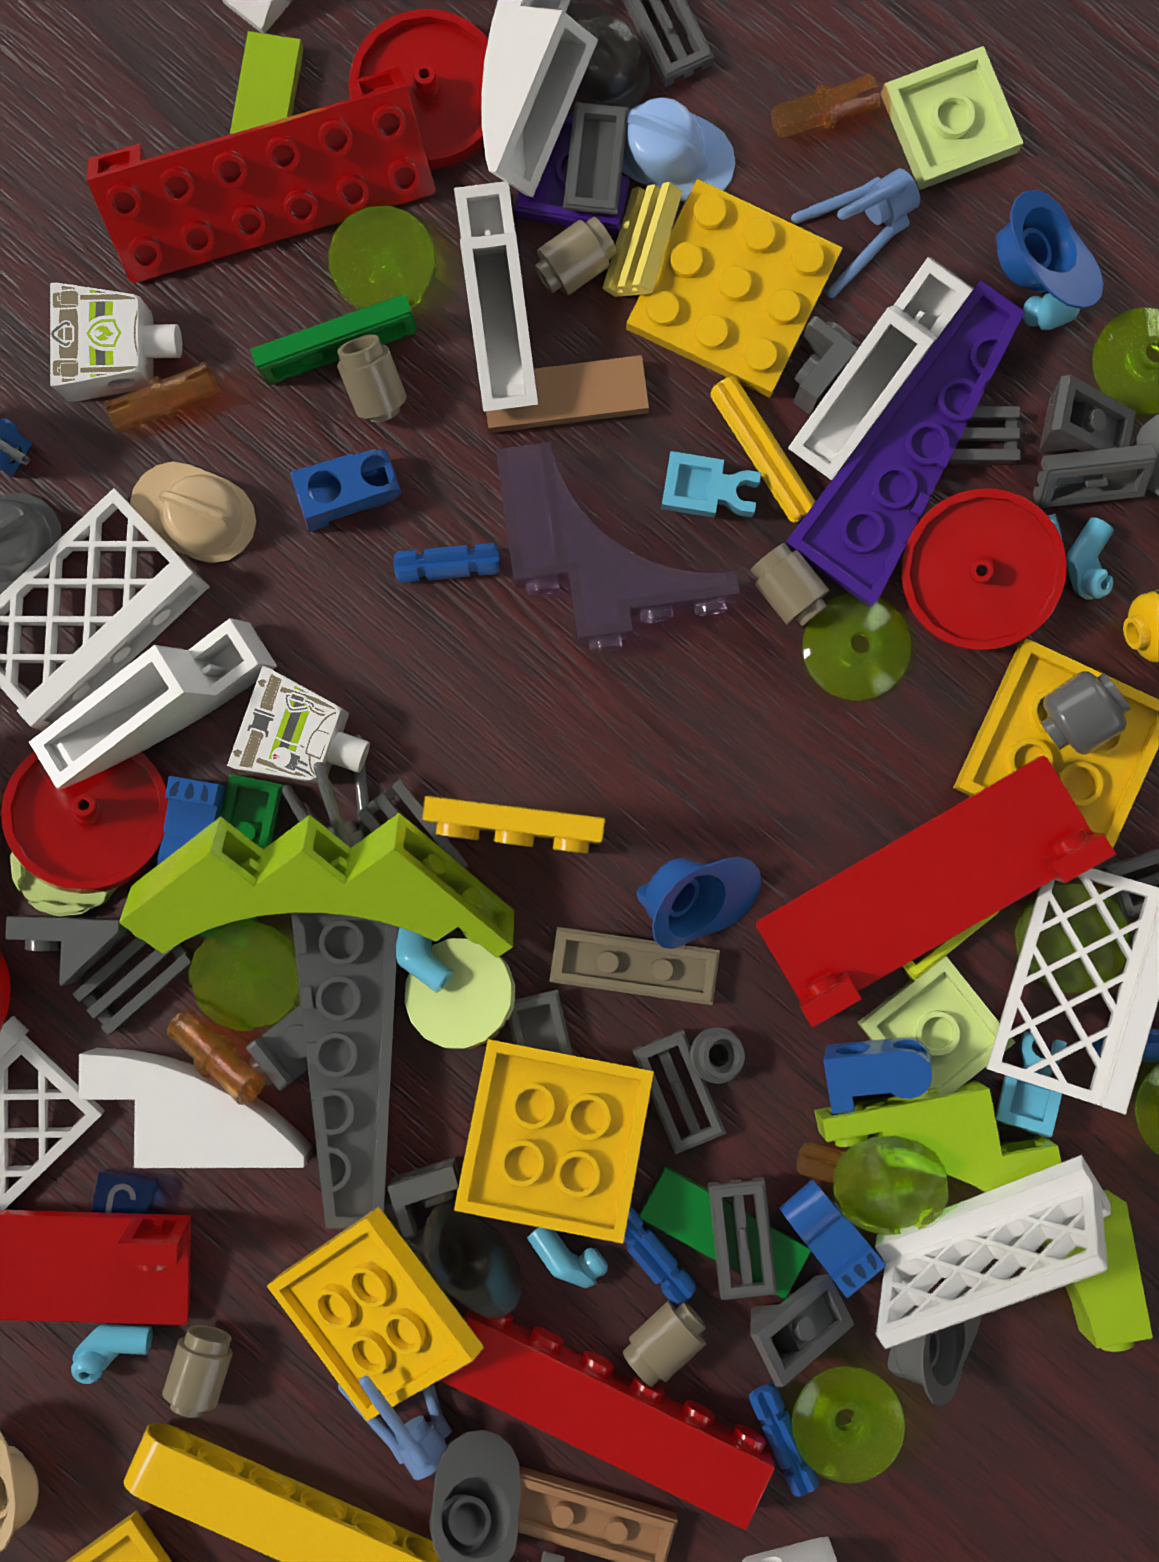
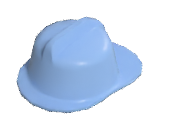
[622,97,735,202]

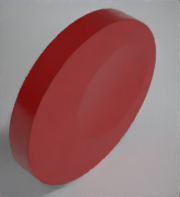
[349,9,488,169]
[902,489,1067,650]
[1,751,169,894]

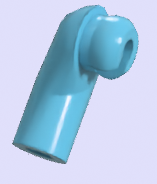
[1023,293,1080,330]
[1066,518,1114,599]
[396,927,454,993]
[527,1227,608,1288]
[71,1323,153,1384]

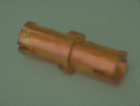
[105,361,220,434]
[167,1009,265,1105]

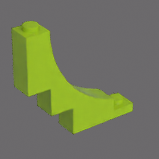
[119,813,514,958]
[814,1080,1153,1352]

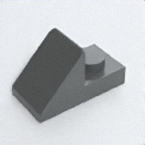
[1040,375,1136,452]
[5,915,131,986]
[750,1274,855,1387]

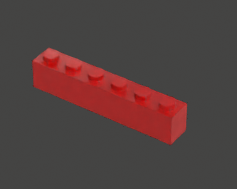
[440,1301,775,1530]

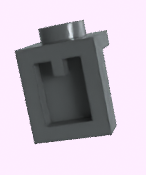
[793,316,858,415]
[246,1005,308,1091]
[384,1156,461,1241]

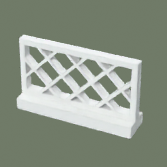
[0,488,210,731]
[986,868,1159,1114]
[0,1016,105,1210]
[875,1155,1111,1349]

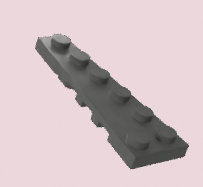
[291,913,398,1229]

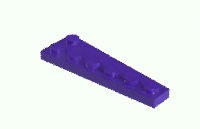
[785,280,1025,609]

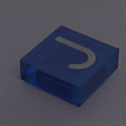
[91,1168,158,1214]

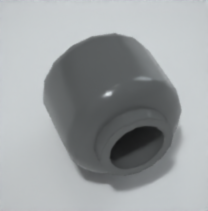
[1040,671,1131,755]

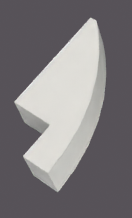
[481,0,598,197]
[454,181,538,412]
[788,257,974,480]
[29,618,277,788]
[78,1048,313,1168]

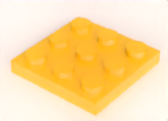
[626,179,842,398]
[953,638,1159,848]
[423,796,605,854]
[454,1039,654,1243]
[267,1207,484,1421]

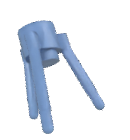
[791,168,920,298]
[338,1376,452,1480]

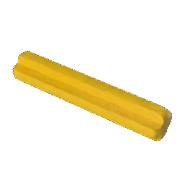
[711,376,816,523]

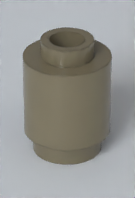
[534,216,618,297]
[337,335,407,422]
[750,543,830,626]
[623,1300,707,1387]
[162,1325,233,1418]

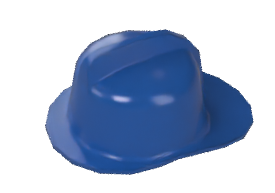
[995,189,1104,309]
[636,857,761,949]

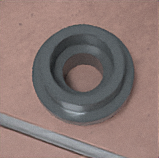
[690,1027,745,1084]

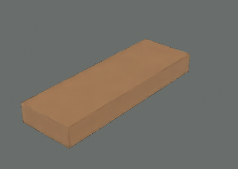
[486,355,649,433]
[518,1466,678,1562]

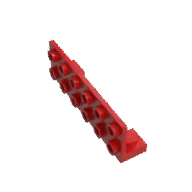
[86,67,435,283]
[756,756,1116,1027]
[0,1210,191,1325]

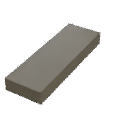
[549,926,720,1005]

